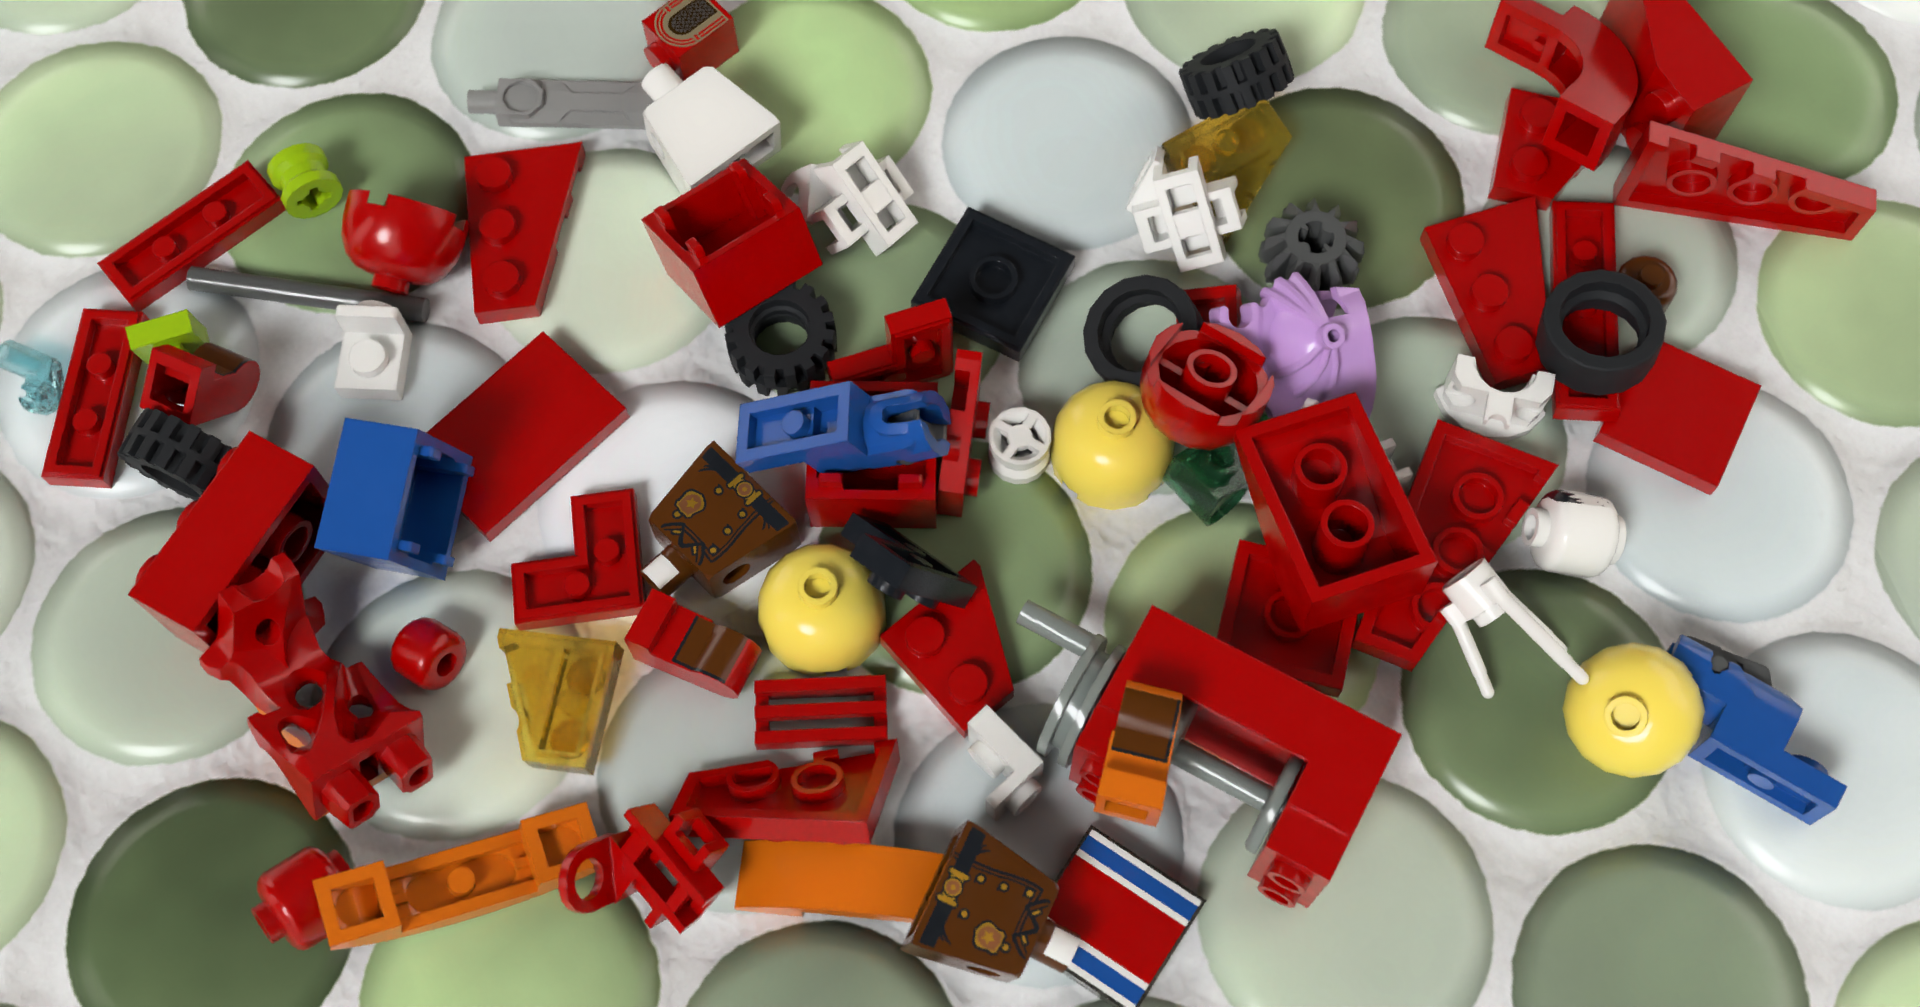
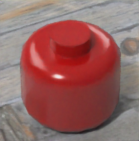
[390,617,467,691]

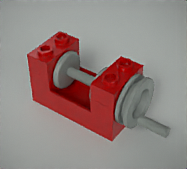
[1016,600,1402,908]

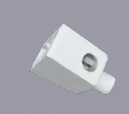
[641,63,782,195]

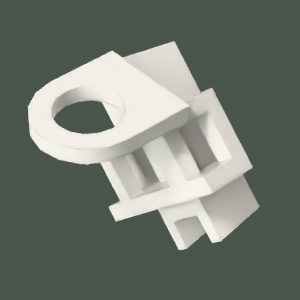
[781,141,918,257]
[1126,146,1247,273]

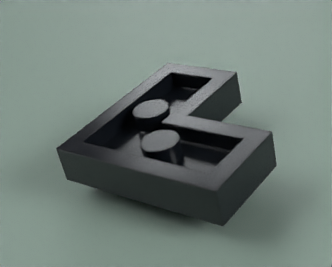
[840,512,978,609]

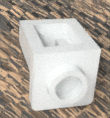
[334,300,413,401]
[967,705,1044,821]

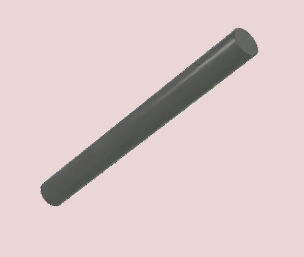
[186,266,430,322]

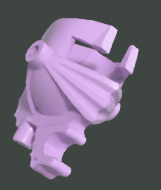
[1209,272,1377,418]

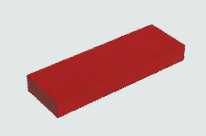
[97,160,286,312]
[41,308,150,489]

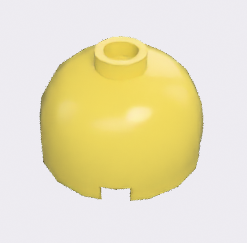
[1050,380,1176,510]
[758,543,887,677]
[1562,642,1705,778]

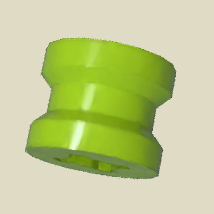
[267,143,343,219]

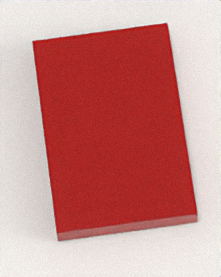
[426,331,629,542]

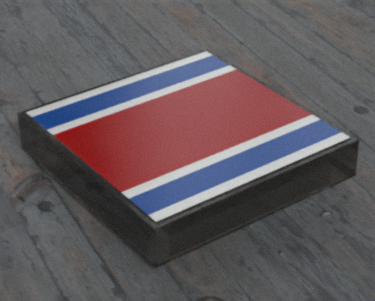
[1047,825,1206,1007]

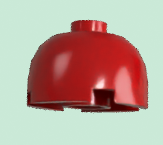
[341,189,470,295]
[1140,322,1275,450]

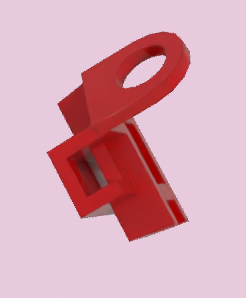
[558,803,730,934]

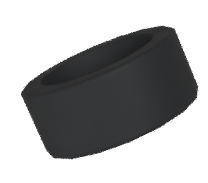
[1535,269,1667,396]
[1083,275,1205,387]

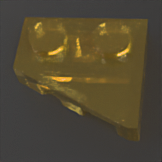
[1161,100,1292,243]
[497,628,624,776]

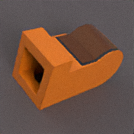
[1093,680,1183,827]

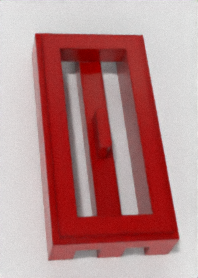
[754,675,888,750]

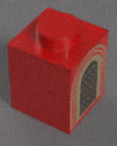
[642,0,739,81]

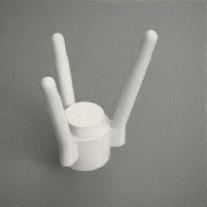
[1440,558,1589,699]

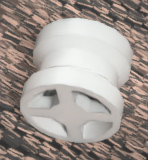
[988,407,1051,484]

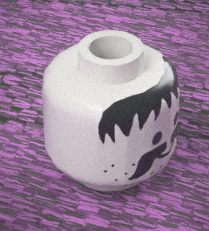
[1521,489,1627,578]

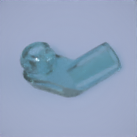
[0,339,64,415]

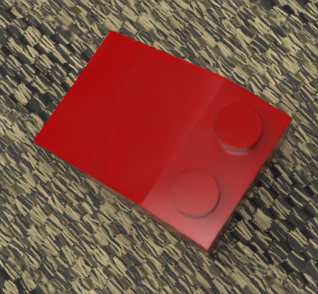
[1599,0,1753,153]
[1233,392,1438,633]

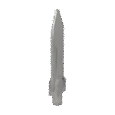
[467,78,654,129]

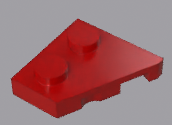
[1488,88,1584,211]
[879,559,1014,738]

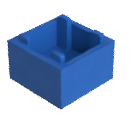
[314,418,475,581]

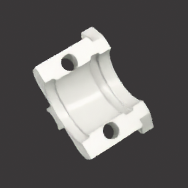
[1434,353,1556,442]

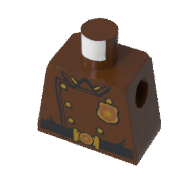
[640,441,801,598]
[900,820,1081,983]

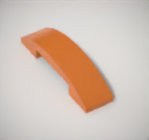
[312,802,597,951]
[734,840,944,923]

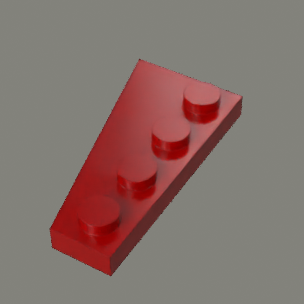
[1612,120,1877,241]
[1351,419,1559,672]

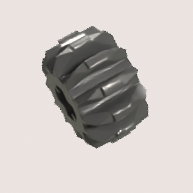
[1258,198,1365,291]

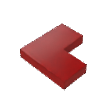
[826,297,953,382]
[511,488,646,631]

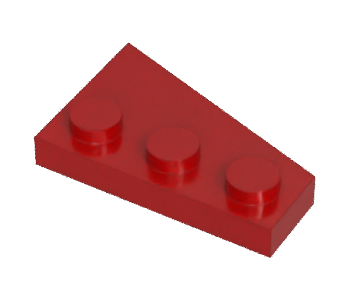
[464,142,586,324]
[1420,196,1549,391]
[668,738,900,845]

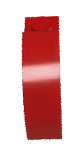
[1485,0,1638,171]

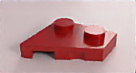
[937,349,991,517]

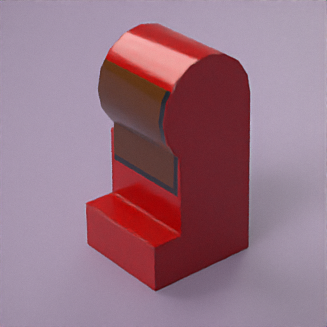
[139,343,260,426]
[624,588,762,699]

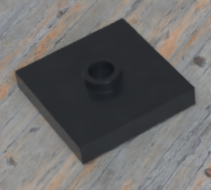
[911,207,1075,362]

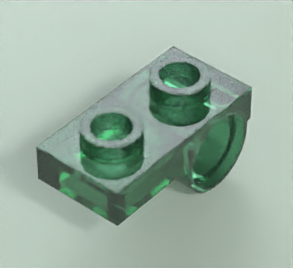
[1163,412,1270,526]

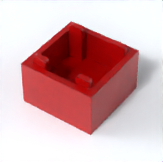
[641,158,823,328]
[805,381,938,529]

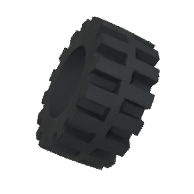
[1179,28,1294,120]
[724,281,837,396]
[117,408,232,501]

